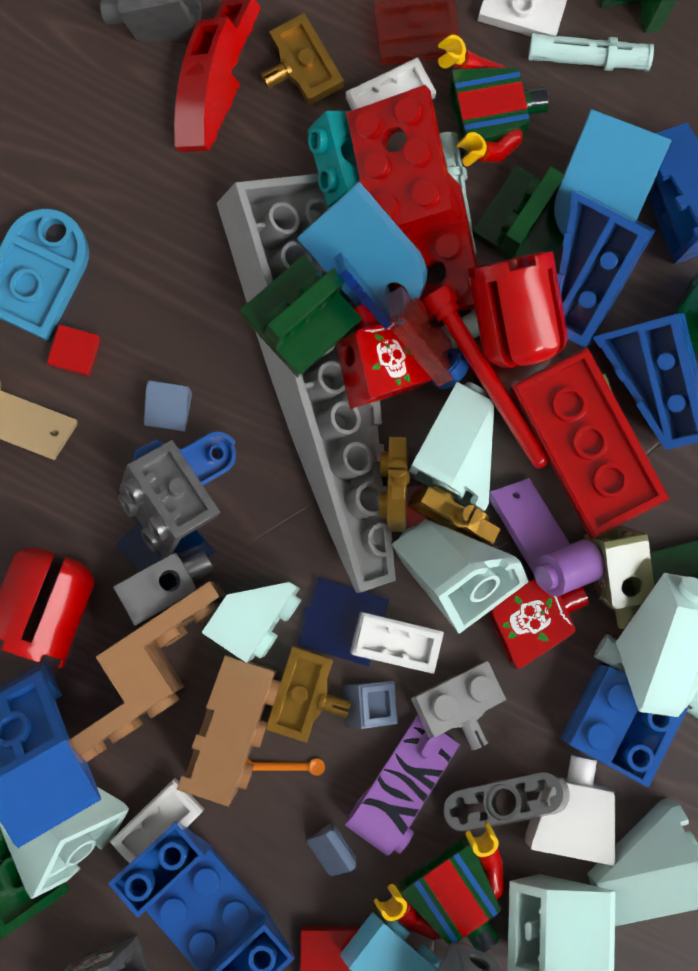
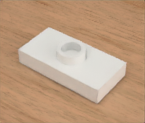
[478,0,567,37]
[346,57,436,110]
[350,612,444,674]
[110,778,204,864]

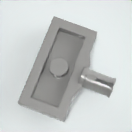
[411,661,506,750]

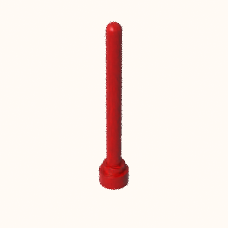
[421,284,548,468]

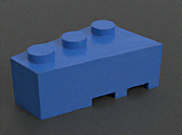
[647,123,698,264]
[557,191,655,348]
[593,313,698,450]

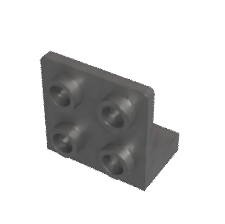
[118,440,220,558]

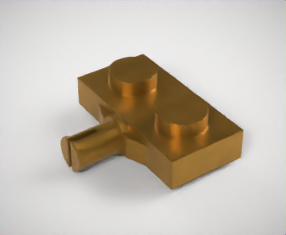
[260,13,344,106]
[379,437,410,532]
[407,486,500,545]
[266,646,351,743]

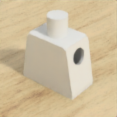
[524,754,615,866]

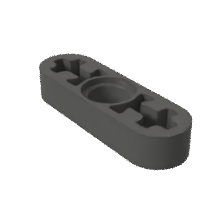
[444,772,570,831]

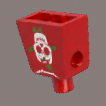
[336,303,435,410]
[488,579,589,669]

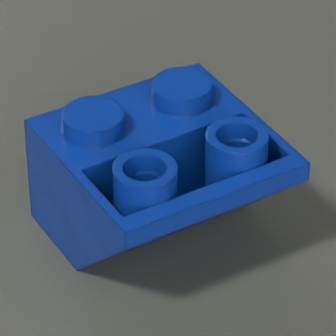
[560,664,688,788]

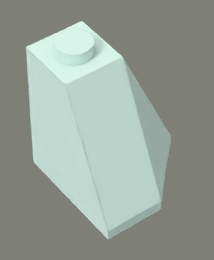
[409,382,494,512]
[391,519,528,634]
[616,573,698,717]
[0,787,129,899]
[587,798,698,926]

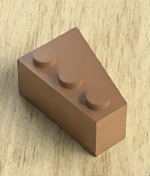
[177,654,281,807]

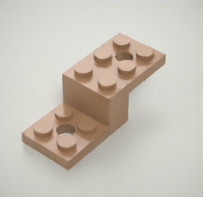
[70,581,226,762]

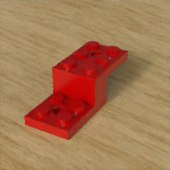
[346,85,478,326]

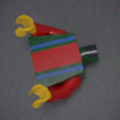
[438,35,548,167]
[374,822,504,953]

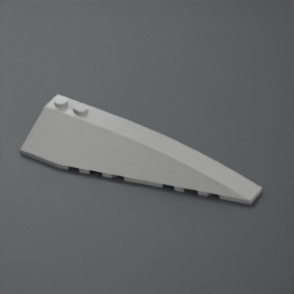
[217,174,396,593]

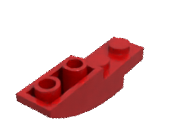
[174,0,261,152]

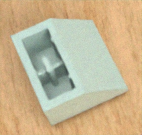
[202,582,301,663]
[508,874,615,971]

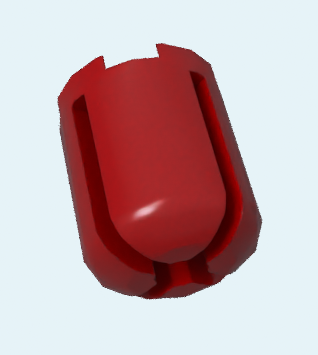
[467,251,568,368]
[0,547,94,668]

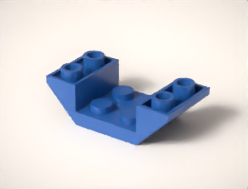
[0,660,102,848]
[108,820,295,971]

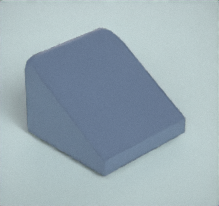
[144,381,192,432]
[343,681,398,729]
[307,823,356,876]

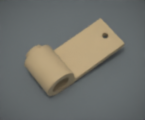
[0,382,77,460]

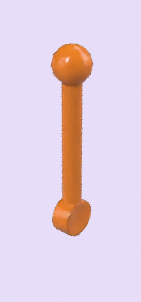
[247,758,325,776]

